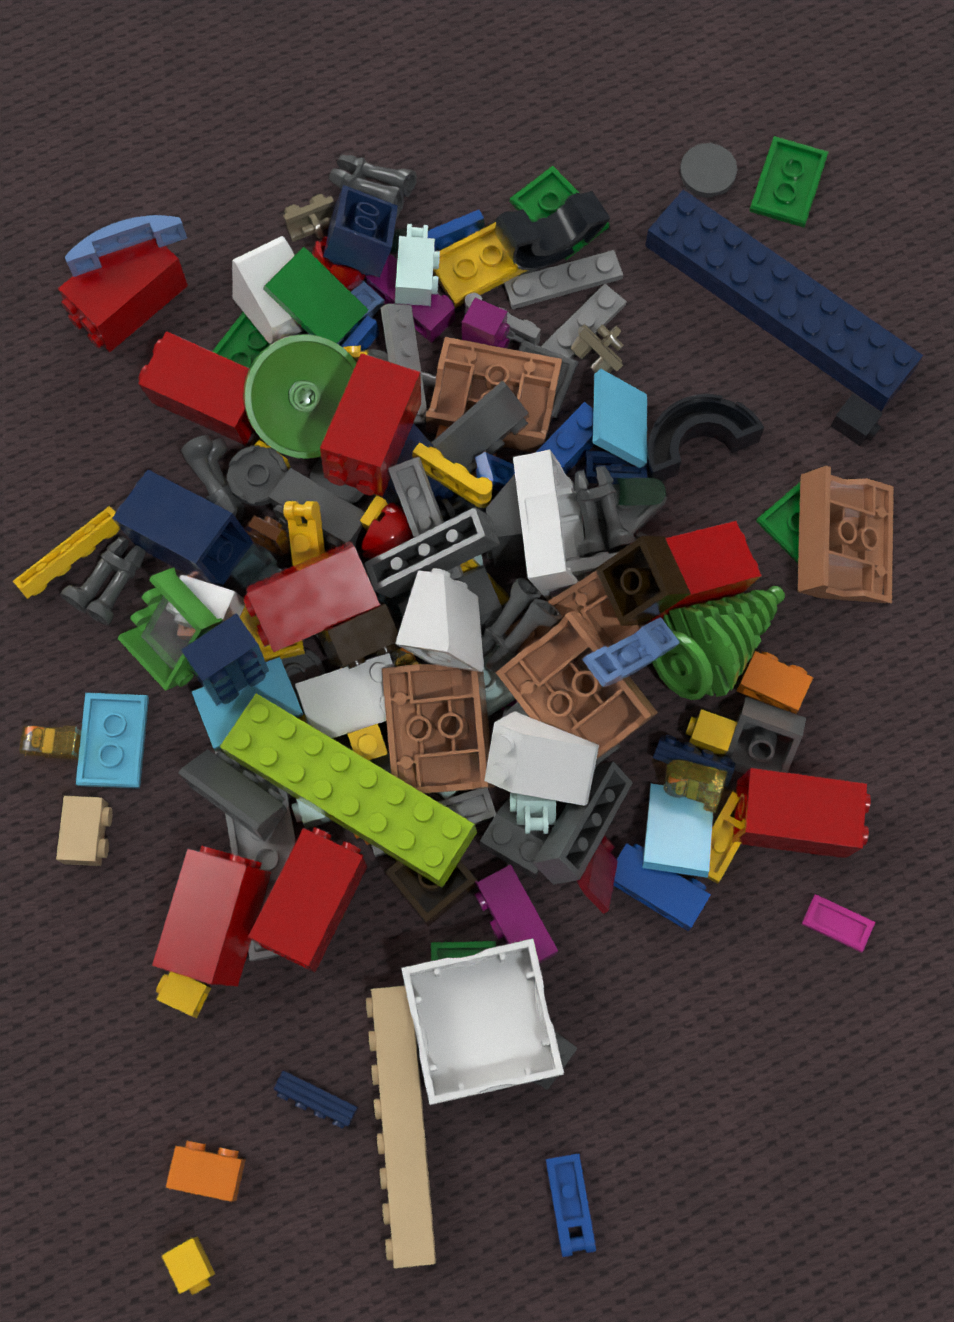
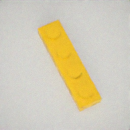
[13,506,120,599]

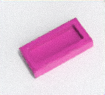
[802,894,875,952]

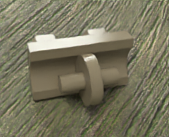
[283,194,335,242]
[571,323,623,373]

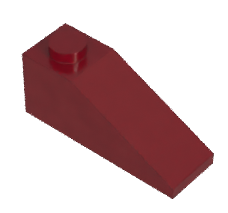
[577,835,618,914]

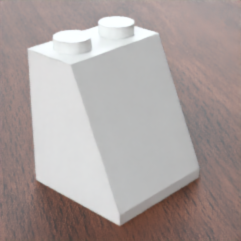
[232,236,305,344]
[395,568,484,672]

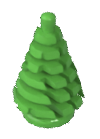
[653,586,785,700]

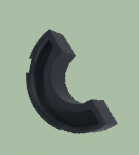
[495,191,610,270]
[647,394,764,486]

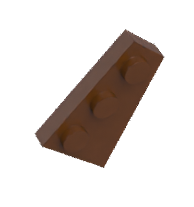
[244,515,292,562]

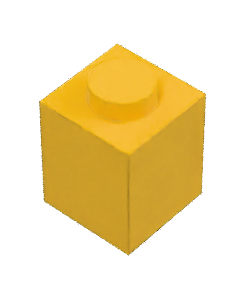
[685,709,737,757]
[347,724,388,760]
[156,971,211,1019]
[162,1237,215,1295]

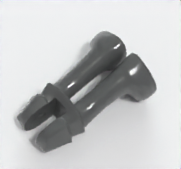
[328,155,417,219]
[181,435,245,521]
[574,466,635,557]
[60,536,146,626]
[481,578,562,673]

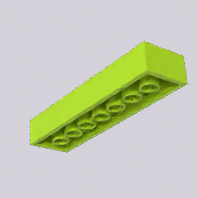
[220,693,477,888]

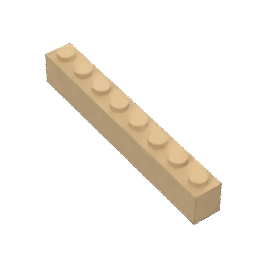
[366,986,436,1268]

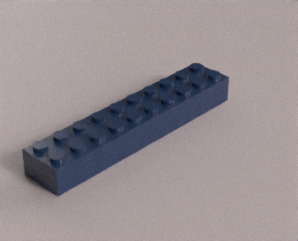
[645,190,923,412]

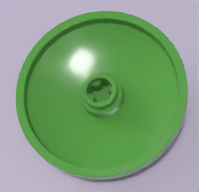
[243,334,357,458]

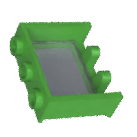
[118,567,223,691]

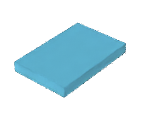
[593,369,647,468]
[192,657,303,751]
[76,693,149,788]
[642,783,714,878]

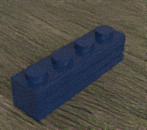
[653,735,736,787]
[273,1071,358,1129]

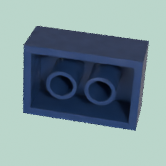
[323,185,398,278]
[181,613,269,706]

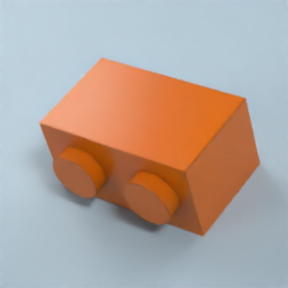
[737,651,813,714]
[166,1141,245,1202]

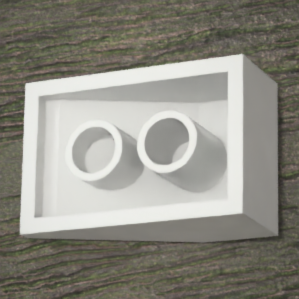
[295,653,393,738]
[484,711,599,806]

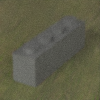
[365,507,500,598]
[533,761,633,885]

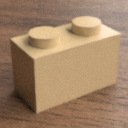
[56,796,112,866]

